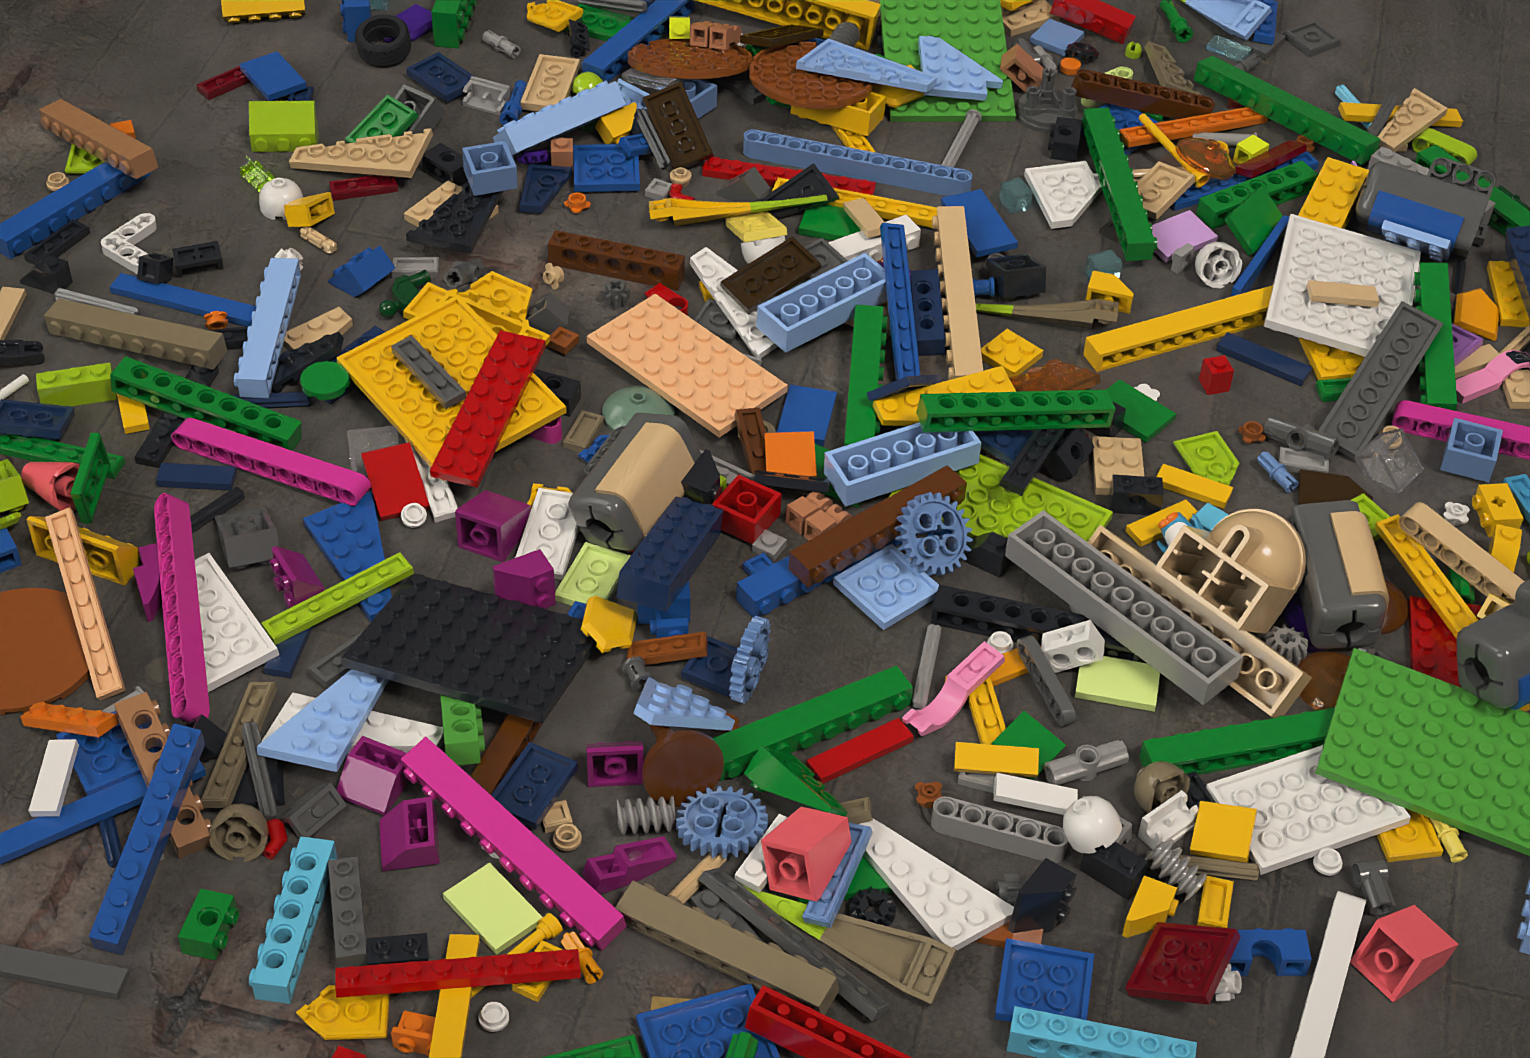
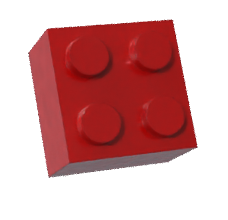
[712,474,781,544]

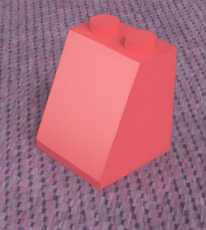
[761,807,852,902]
[1350,905,1459,1002]

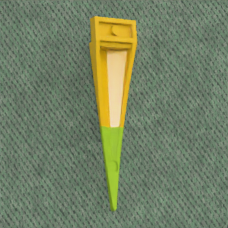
[649,195,828,226]

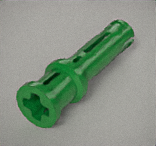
[1160,0,1193,43]

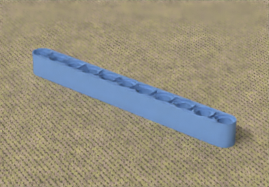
[743,129,972,196]

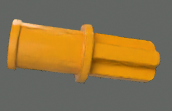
[561,932,603,984]

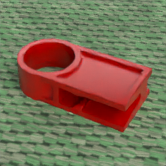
[645,283,688,315]

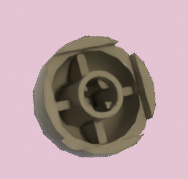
[1134,761,1190,814]
[209,803,269,862]

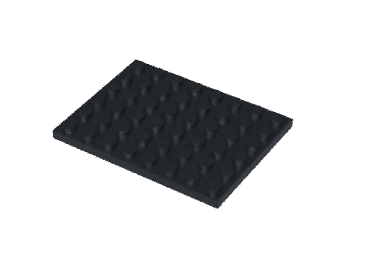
[341,573,597,724]

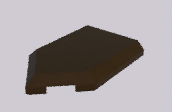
[1298,469,1373,505]

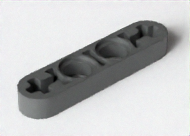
[1017,635,1076,727]

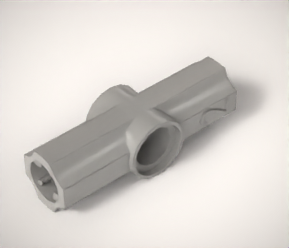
[1044,740,1129,785]

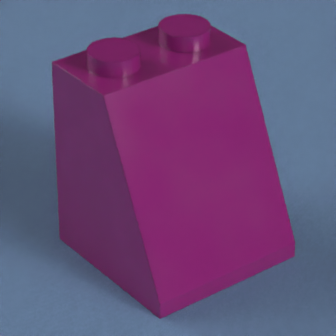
[455,490,531,563]

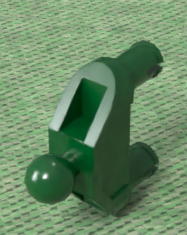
[379,269,431,320]

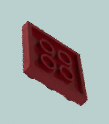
[1125,922,1240,1005]

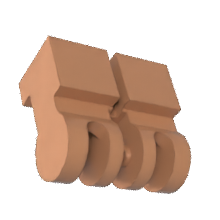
[690,21,742,50]
[785,491,852,541]

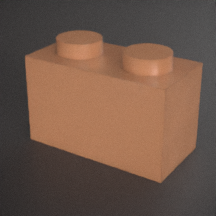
[1000,44,1044,93]

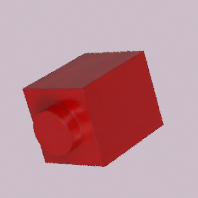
[1199,355,1234,395]

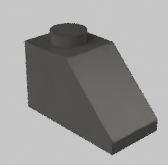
[717,167,770,202]
[526,292,570,335]

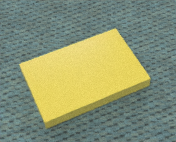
[725,211,787,242]

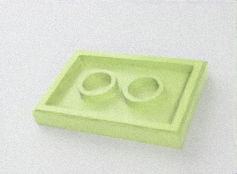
[555,542,631,606]
[1075,656,1160,712]
[443,863,542,955]

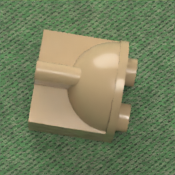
[1154,509,1306,634]

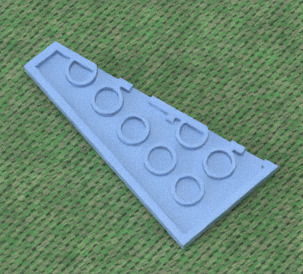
[796,39,938,93]
[257,669,389,772]

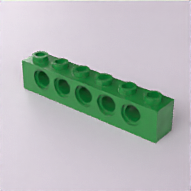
[1196,161,1319,230]

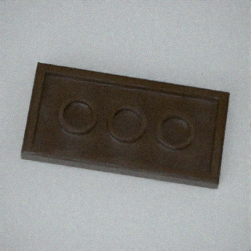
[740,24,823,48]
[642,81,714,170]
[720,236,821,314]

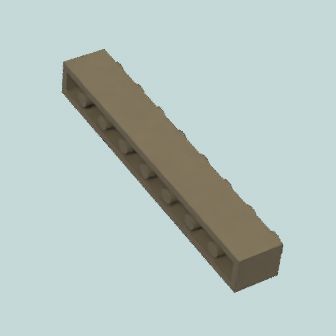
[44,298,228,369]
[615,881,839,1015]

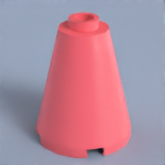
[21,462,80,511]

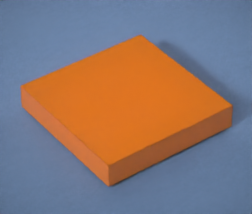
[764,431,817,477]

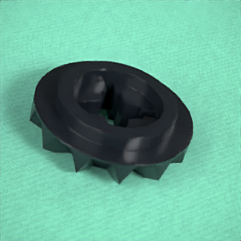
[1066,42,1099,61]
[850,886,897,927]

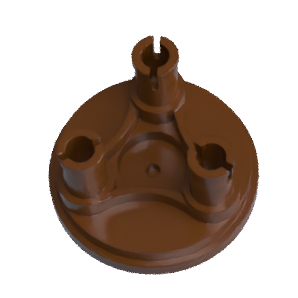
[642,725,724,807]

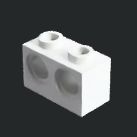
[1041,620,1105,673]

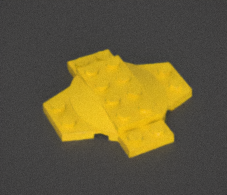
[403,271,550,346]

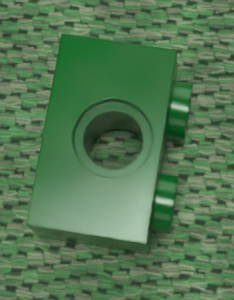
[178,889,239,961]

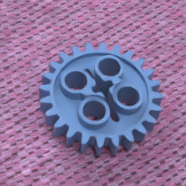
[895,492,973,576]
[729,616,771,704]
[676,786,768,859]

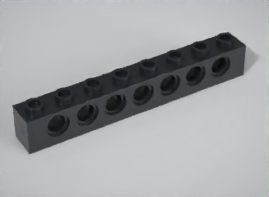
[931,584,1139,662]

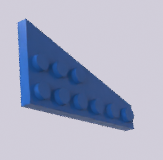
[303,491,392,622]

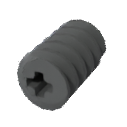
[829,22,860,47]

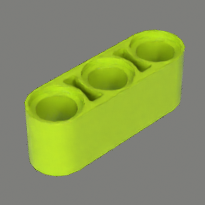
[1412,128,1477,166]

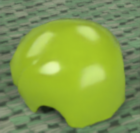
[572,71,603,94]

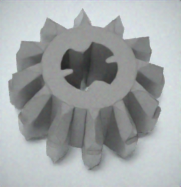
[1263,624,1308,666]

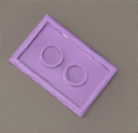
[1152,210,1218,263]

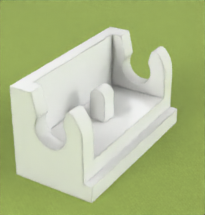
[1138,790,1198,850]

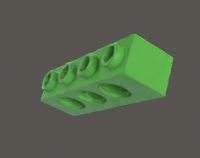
[440,694,485,765]

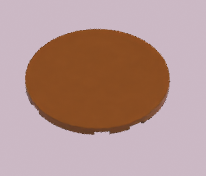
[628,39,752,79]
[749,42,874,109]
[0,588,90,715]

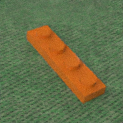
[20,702,119,737]

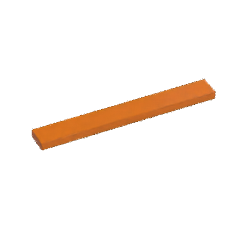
[1119,107,1268,148]

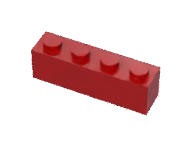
[1050,0,1136,44]

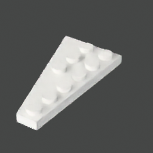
[690,247,778,358]
[195,553,279,692]
[262,692,444,754]
[859,818,1014,950]

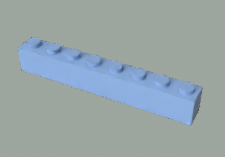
[234,258,301,398]

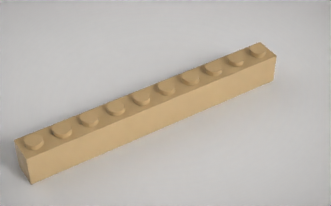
[932,206,983,380]

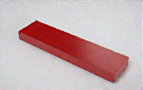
[806,718,914,784]

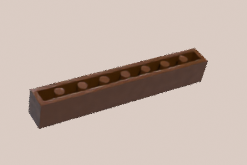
[788,465,967,588]

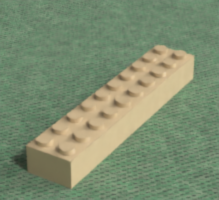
[1088,525,1312,718]

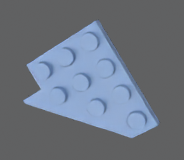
[918,36,1003,101]
[634,677,735,731]

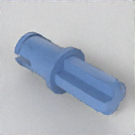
[1257,452,1299,493]

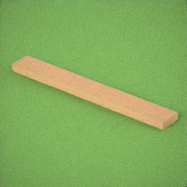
[45,507,126,701]

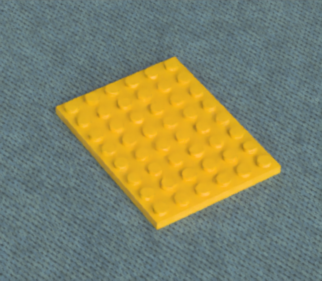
[337,295,567,481]

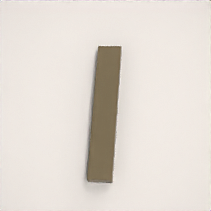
[201,682,277,808]

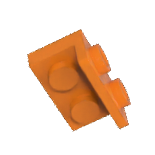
[391,1011,436,1056]

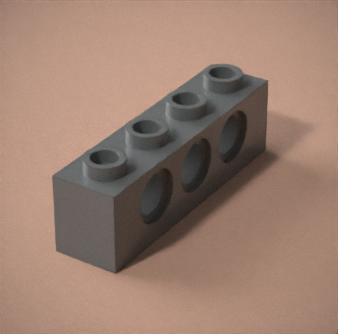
[328,856,367,968]

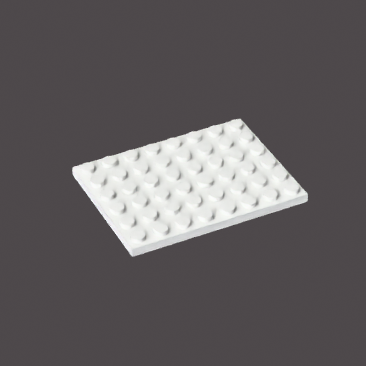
[1264,214,1421,357]

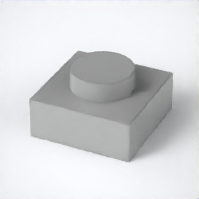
[1171,243,1195,274]
[752,529,787,562]

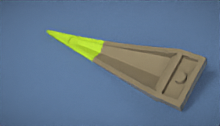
[975,299,1119,329]
[744,886,957,1006]

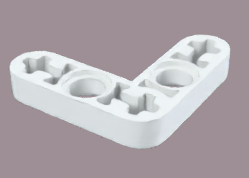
[101,213,157,274]

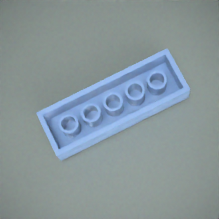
[492,81,626,157]
[756,253,887,353]
[824,422,981,507]

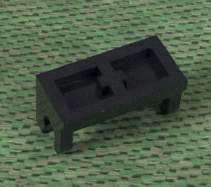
[172,241,224,277]

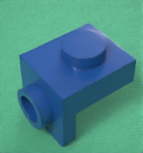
[650,609,689,638]

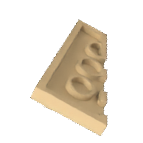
[1378,88,1448,152]

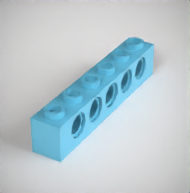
[249,837,337,1004]
[1007,1006,1197,1058]

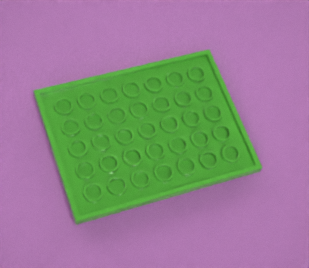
[879,0,1016,122]
[1315,648,1530,856]

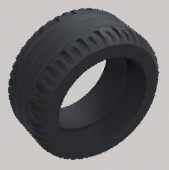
[355,14,411,67]

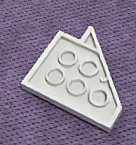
[1024,161,1102,229]

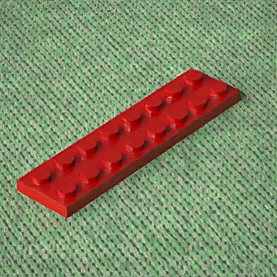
[430,330,546,488]

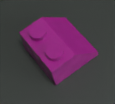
[492,549,556,609]
[586,741,644,787]

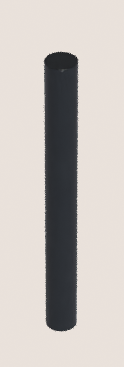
[1451,260,1466,322]

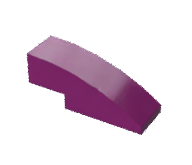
[133,543,162,622]
[582,836,677,894]

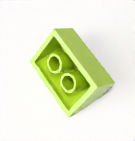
[249,101,319,152]
[36,363,117,407]

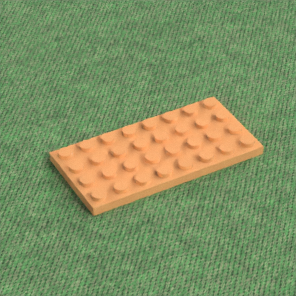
[587,294,788,438]

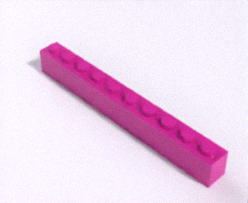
[401,736,627,951]

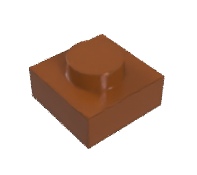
[547,326,579,355]

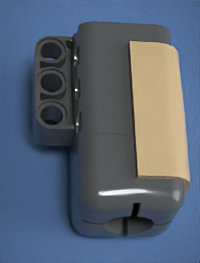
[568,412,701,551]
[1286,500,1389,650]

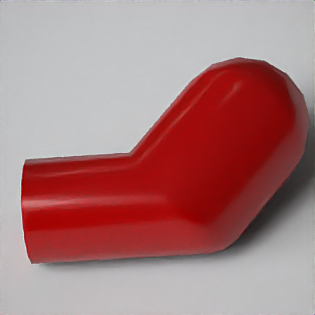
[669,183,695,200]
[262,818,288,860]

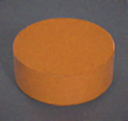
[1060,58,1081,76]

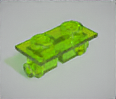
[240,155,275,193]

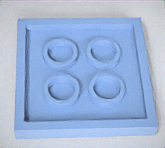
[1381,220,1451,262]
[833,544,939,630]

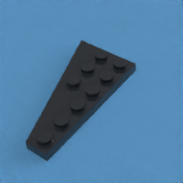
[406,183,503,253]

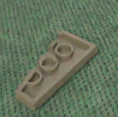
[1144,41,1201,95]

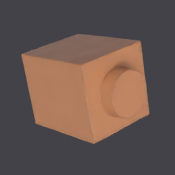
[551,138,574,173]

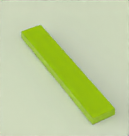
[261,552,414,645]

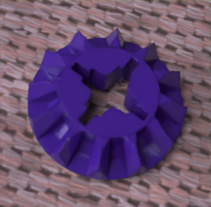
[517,150,551,164]

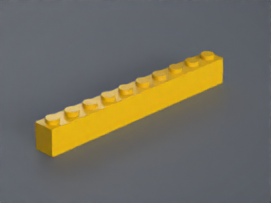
[1083,285,1273,372]

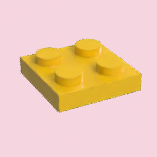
[981,329,1044,380]

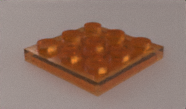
[1009,359,1101,392]

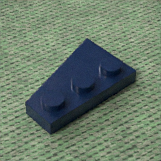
[520,164,573,213]

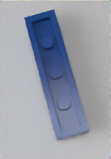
[1253,0,1278,45]

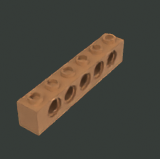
[114,692,211,859]

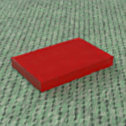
[361,442,430,521]

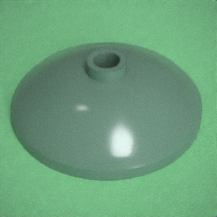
[602,386,675,432]

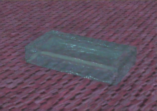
[1206,35,1252,62]

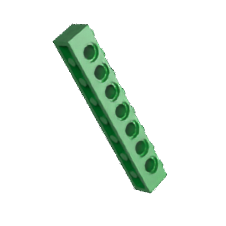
[110,356,302,451]
[916,389,1116,432]

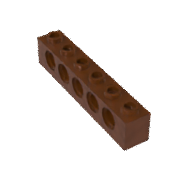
[548,230,685,291]

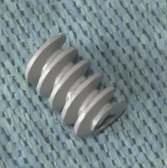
[617,796,675,835]
[1144,839,1207,903]

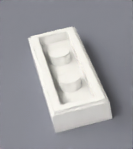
[29,739,79,817]
[994,773,1078,815]

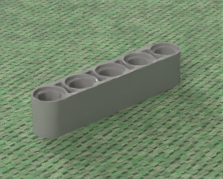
[931,796,1068,863]

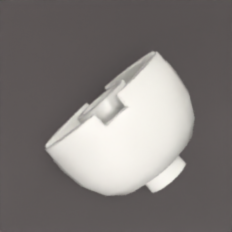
[259,178,303,220]
[741,235,786,264]
[1195,242,1242,288]
[1063,796,1122,854]

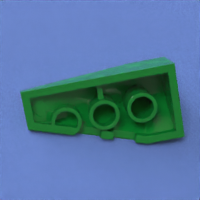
[744,746,848,817]

